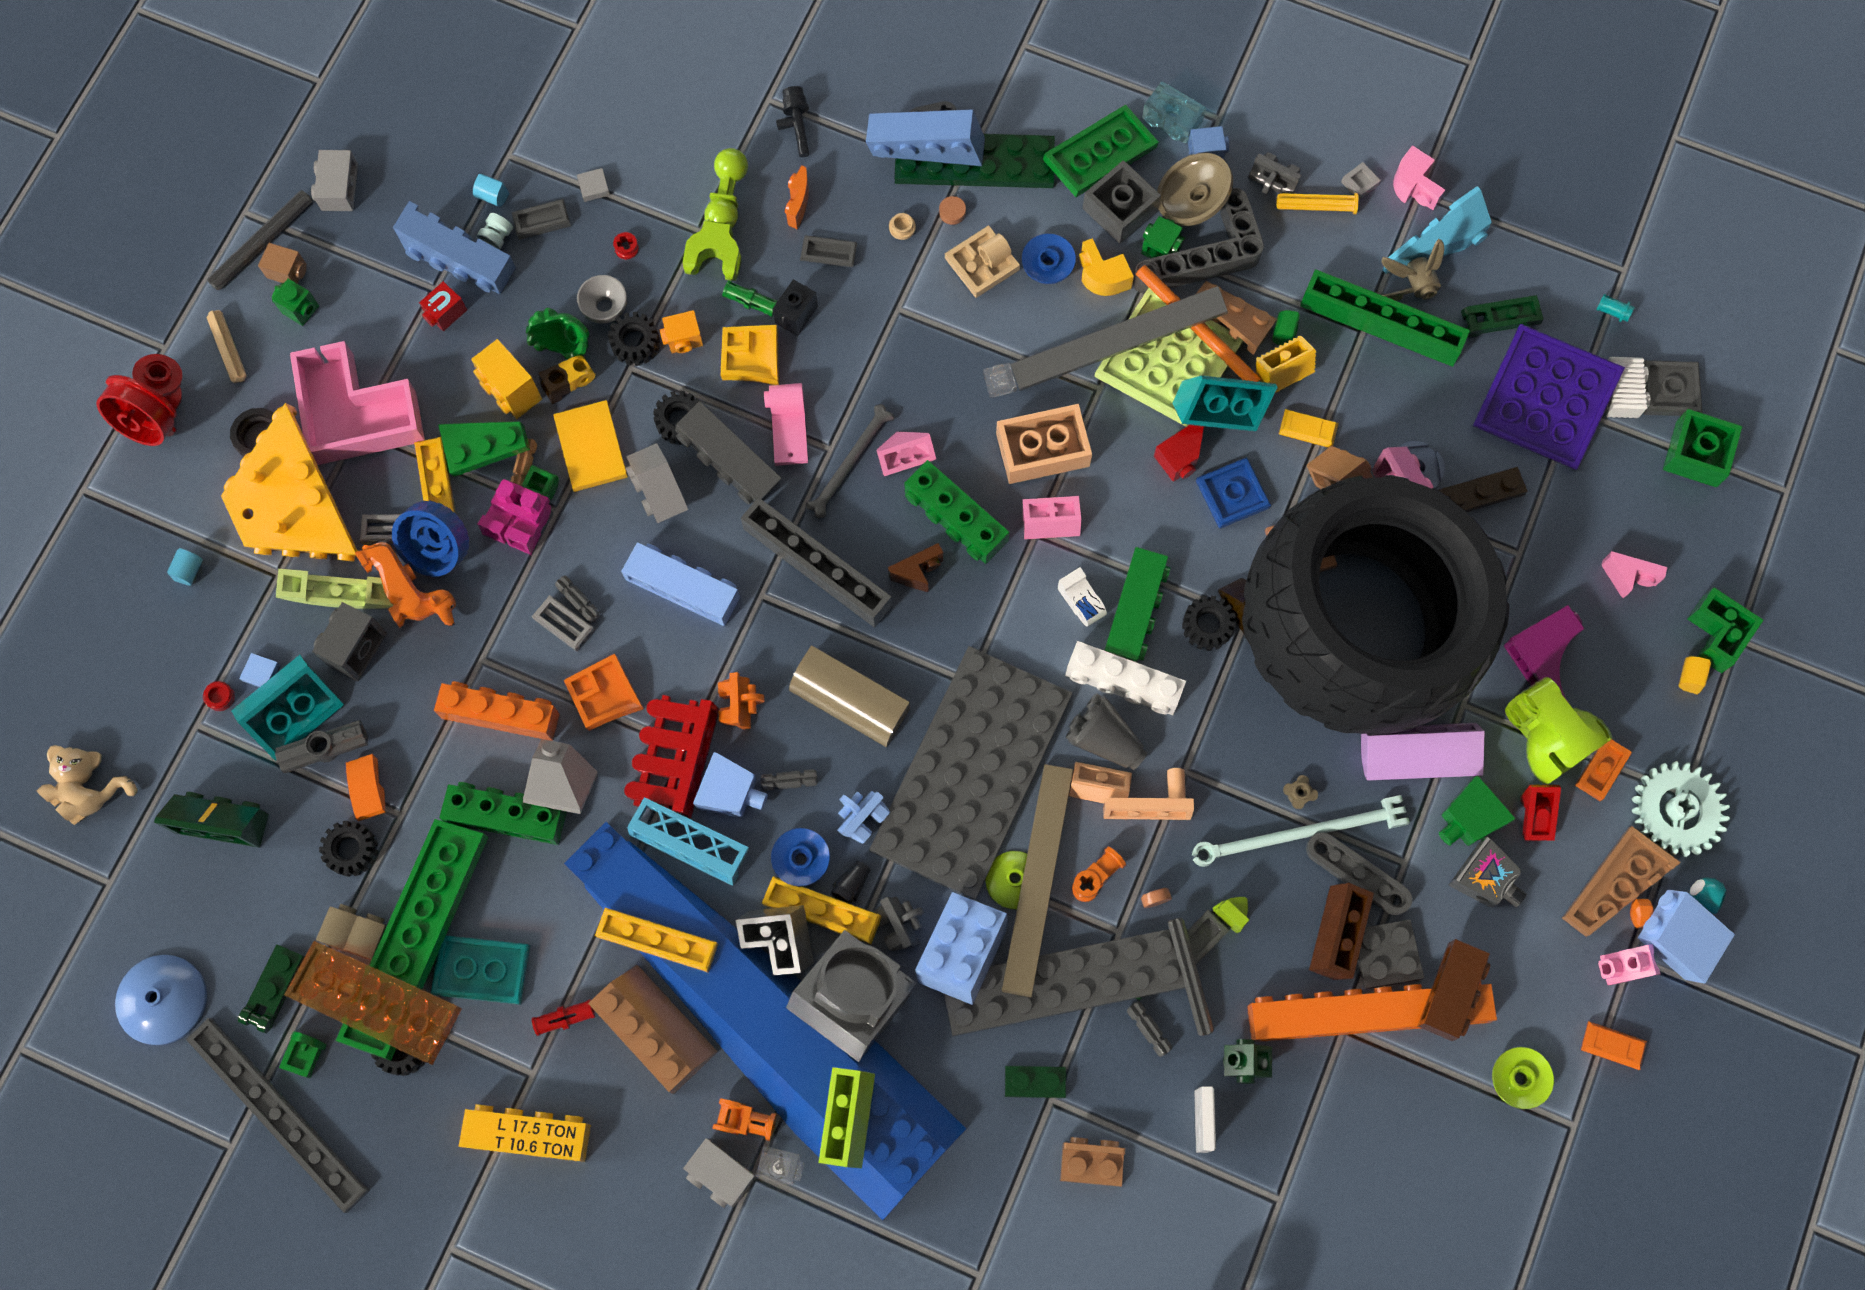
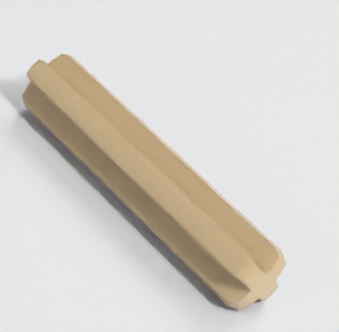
[207,310,247,383]

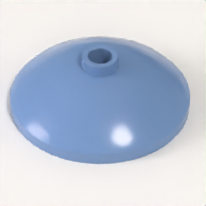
[115,955,207,1045]

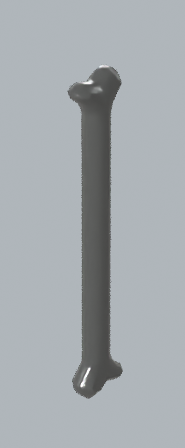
[805,404,895,519]

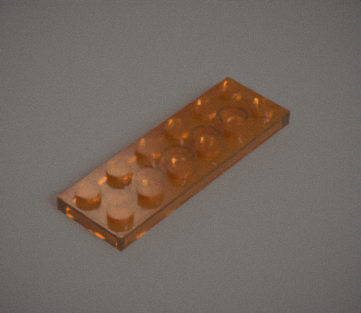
[284,941,462,1065]

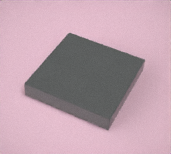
[1643,360,1703,416]

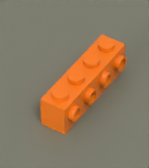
[434,681,560,741]

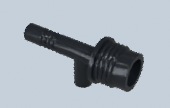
[776,86,809,157]

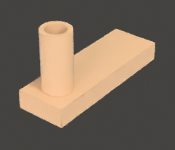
[1103,768,1194,820]

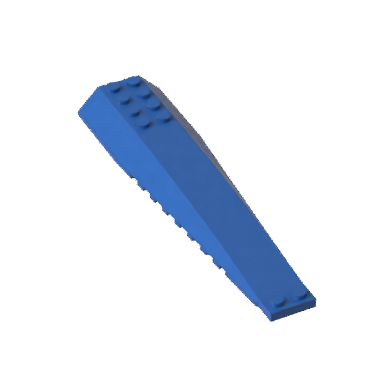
[564,822,966,1220]

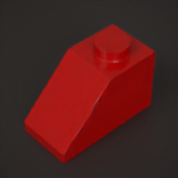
[1154,425,1204,482]

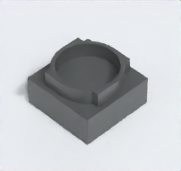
[786,930,917,1062]

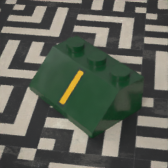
[154,792,269,848]

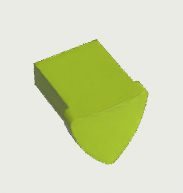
[1212,897,1249,933]

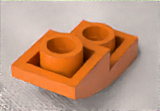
[785,165,809,229]
[346,754,385,821]

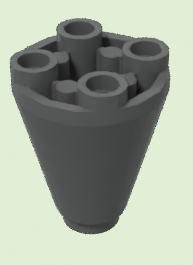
[1066,693,1148,770]

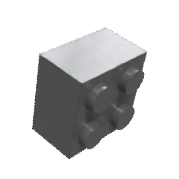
[1083,160,1161,244]
[312,602,387,682]

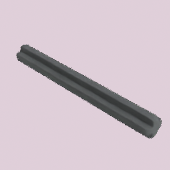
[207,190,312,290]

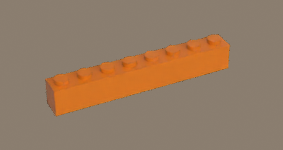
[1247,980,1497,1042]

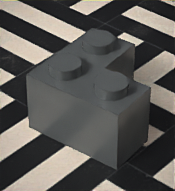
[736,905,814,975]

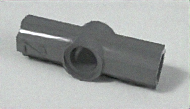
[275,720,368,773]

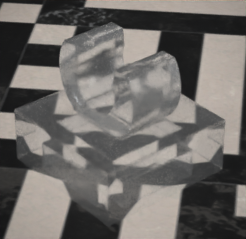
[983,363,1017,398]

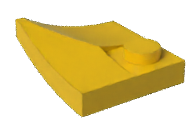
[721,325,779,385]

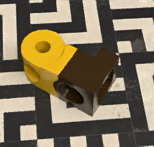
[538,355,595,405]

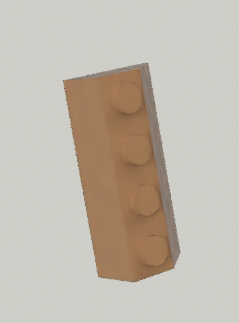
[588,965,718,1094]

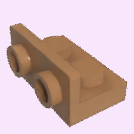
[1060,1137,1126,1187]

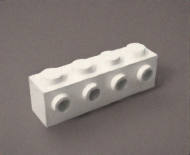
[1065,641,1186,716]

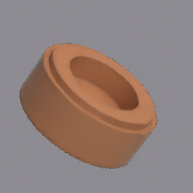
[939,196,966,225]
[1141,888,1172,908]

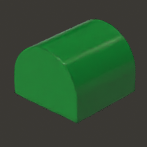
[1272,310,1300,346]
[522,465,559,500]

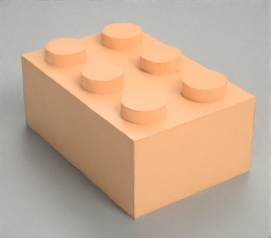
[996,404,1092,484]

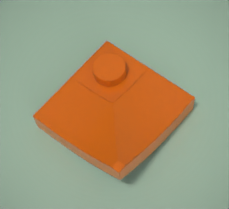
[564,653,644,731]

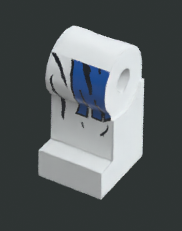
[1058,567,1107,627]

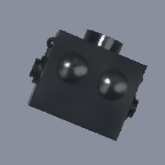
[772,279,818,336]

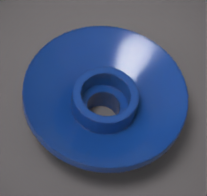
[1022,234,1076,284]
[771,828,830,887]

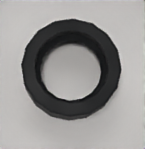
[230,408,274,457]

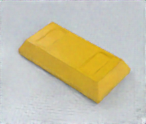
[1279,409,1339,448]

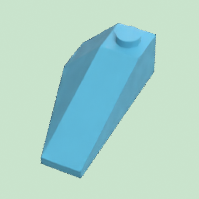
[1382,186,1492,274]

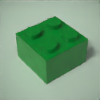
[1663,409,1742,488]

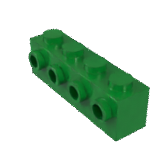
[904,460,1010,564]
[439,782,567,845]

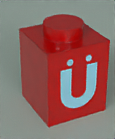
[419,281,467,331]

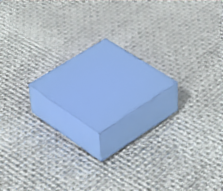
[239,653,280,687]

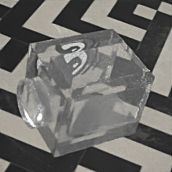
[756,1146,805,1186]

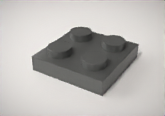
[1357,920,1424,990]

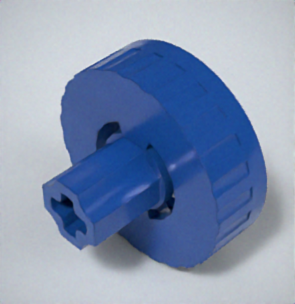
[392,501,469,577]

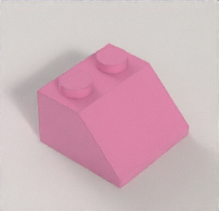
[1372,447,1433,489]

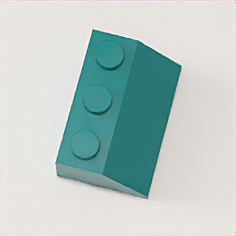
[1172,375,1278,431]
[231,655,344,761]

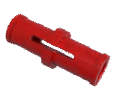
[532,999,595,1036]

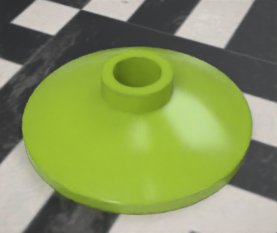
[986,851,1027,909]
[1492,1047,1554,1109]

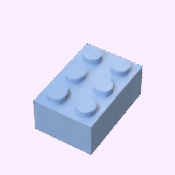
[915,892,1008,1005]

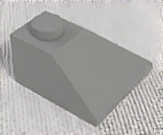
[523,739,598,814]

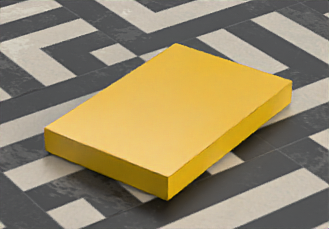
[553,400,628,492]

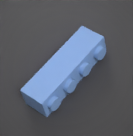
[621,542,740,627]

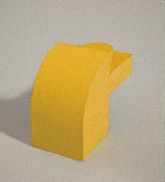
[1079,238,1134,296]

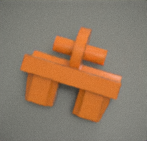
[718,672,765,729]

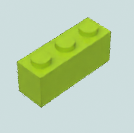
[818,1067,875,1168]

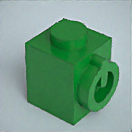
[1141,216,1186,259]
[272,278,319,326]

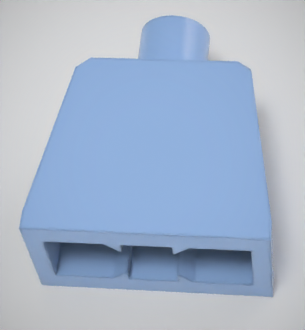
[693,752,768,817]

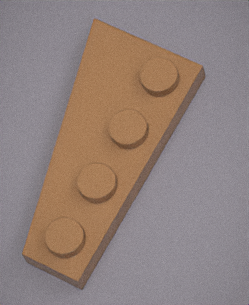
[1562,826,1681,937]

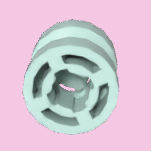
[476,213,513,250]

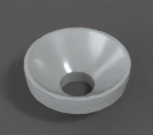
[577,275,627,324]

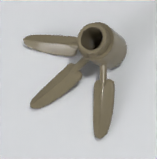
[1382,239,1444,301]

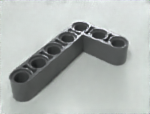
[1133,188,1264,294]

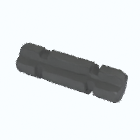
[555,575,601,623]
[760,769,818,791]
[1127,1001,1172,1057]

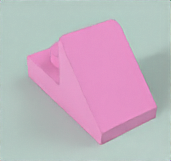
[1602,551,1667,598]

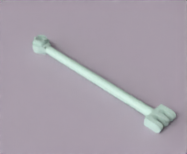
[1192,795,1410,867]

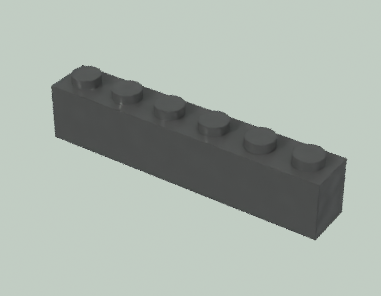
[740,497,892,628]

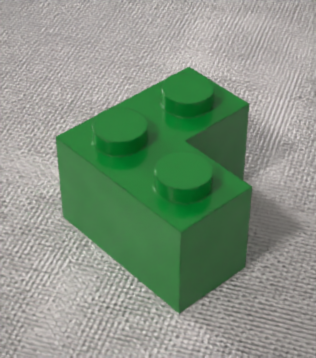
[1687,587,1763,674]

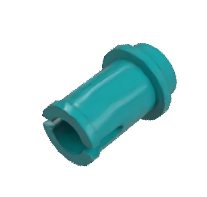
[1596,294,1635,322]

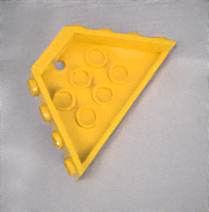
[221,403,359,561]

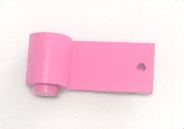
[764,383,808,466]

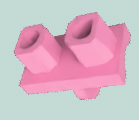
[1598,944,1660,985]

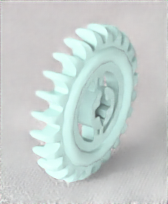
[1632,761,1730,857]

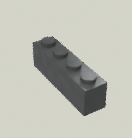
[675,401,781,505]

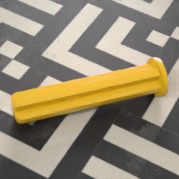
[1276,193,1358,215]

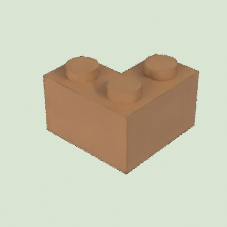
[1306,446,1373,489]

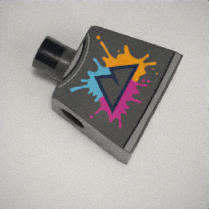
[1448,837,1527,908]

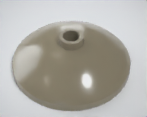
[1157,153,1233,226]

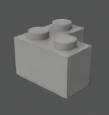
[626,443,688,523]

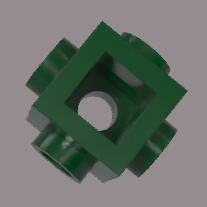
[1223,1039,1272,1084]

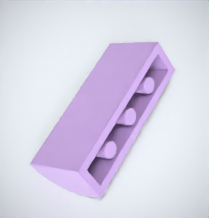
[1361,723,1485,780]

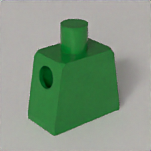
[1439,775,1515,846]

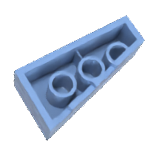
[866,110,985,166]
[393,201,516,294]

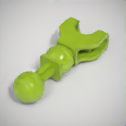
[683,148,748,281]

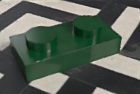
[1005,1066,1066,1099]

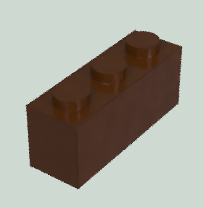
[1309,883,1374,980]
[1418,939,1491,1041]

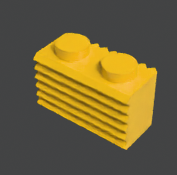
[1256,336,1317,393]

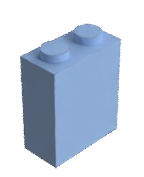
[1638,890,1735,984]

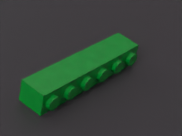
[1300,269,1470,367]

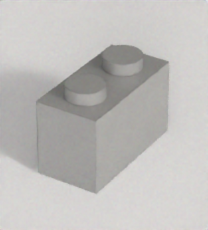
[311,150,358,211]
[683,1138,757,1208]

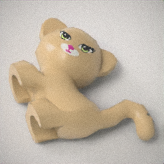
[37,745,138,825]

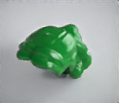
[526,308,589,359]

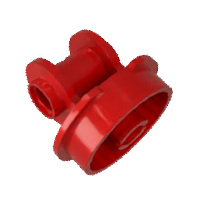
[96,354,183,446]

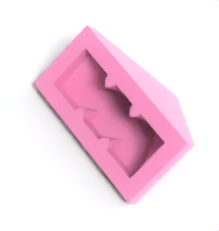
[876,432,936,476]

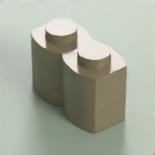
[316,904,387,960]

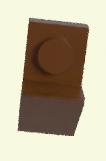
[888,543,943,592]

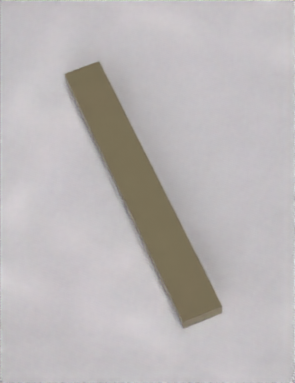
[1002,764,1073,997]

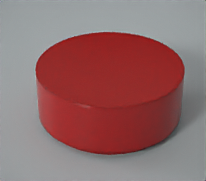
[203,681,235,711]

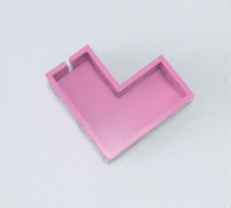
[290,341,425,465]

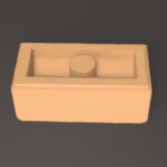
[1069,762,1132,803]

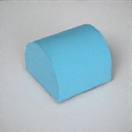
[473,174,509,207]
[167,548,203,586]

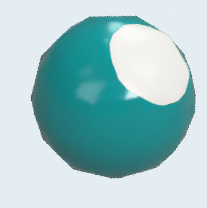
[1689,877,1727,915]

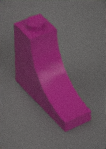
[1504,605,1584,703]

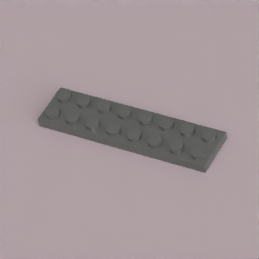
[944,929,1186,1036]

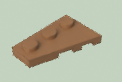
[1196,281,1277,355]

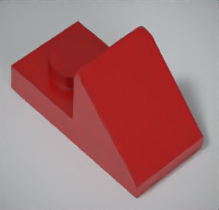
[1520,785,1561,841]

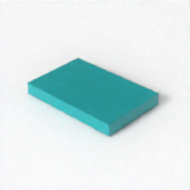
[431,936,530,1005]

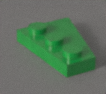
[438,421,530,477]

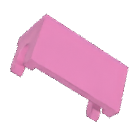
[1023,496,1081,539]

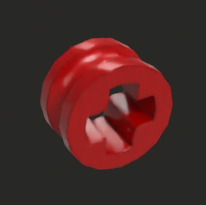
[613,232,639,260]

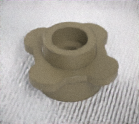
[1283,775,1318,809]

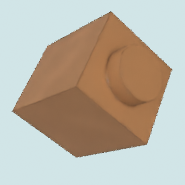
[258,243,307,284]

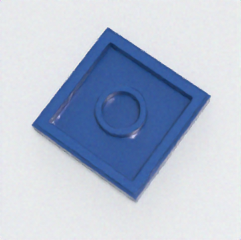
[1196,457,1271,529]

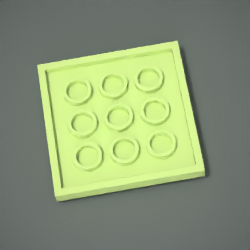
[1095,288,1243,427]

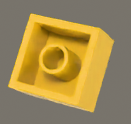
[471,339,542,419]

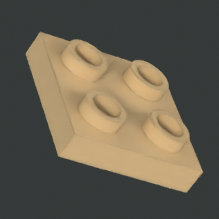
[945,225,1020,298]

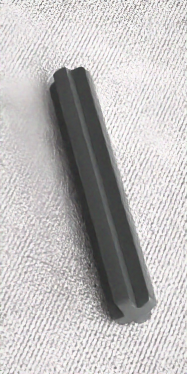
[1168,918,1214,1036]

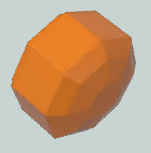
[1630,899,1654,928]

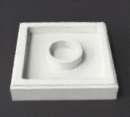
[1194,1087,1216,1153]

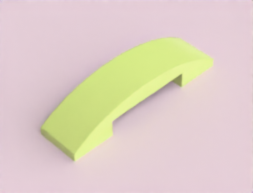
[276,569,394,609]

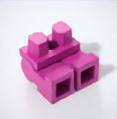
[477,479,551,555]

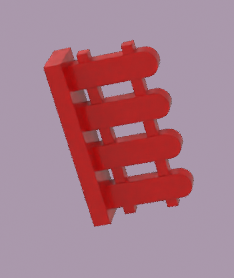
[624,695,720,819]

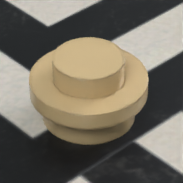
[889,213,916,240]

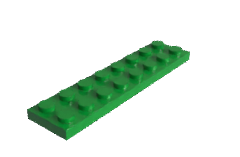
[336,819,489,1061]

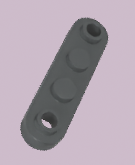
[1306,832,1412,915]

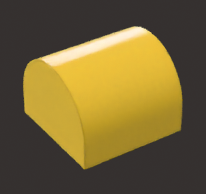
[1678,656,1711,695]

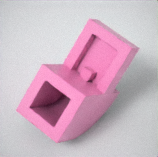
[1393,145,1445,210]

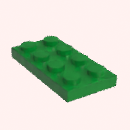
[1043,105,1159,197]

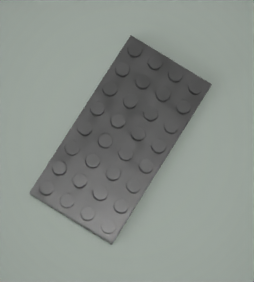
[869,646,1072,901]

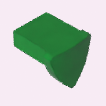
[279,1031,327,1078]

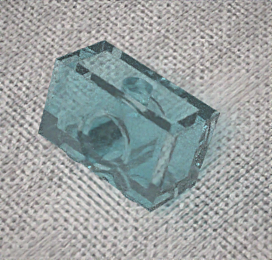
[1142,81,1206,144]

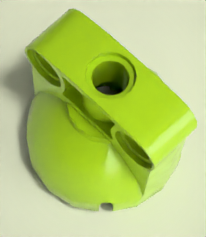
[1505,677,1613,785]

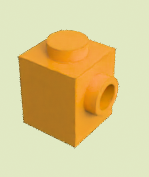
[659,310,703,353]

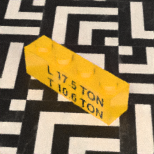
[459,1104,591,1162]

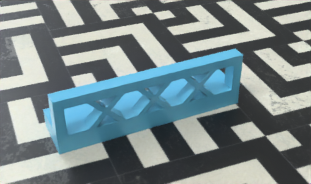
[627,797,749,886]

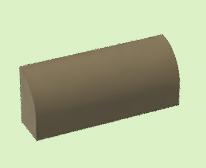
[789,645,910,747]

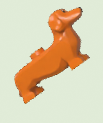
[355,542,456,628]

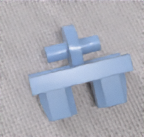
[837,791,890,844]

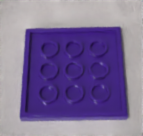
[1472,324,1625,470]

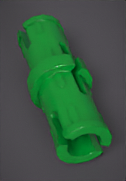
[722,280,778,317]

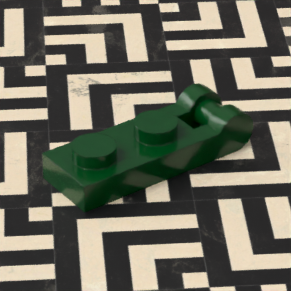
[1461,295,1544,338]
[238,944,306,1034]

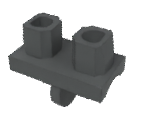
[1248,152,1301,195]
[873,896,924,951]

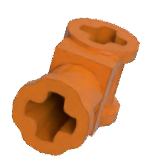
[1072,846,1126,902]
[712,1098,777,1141]

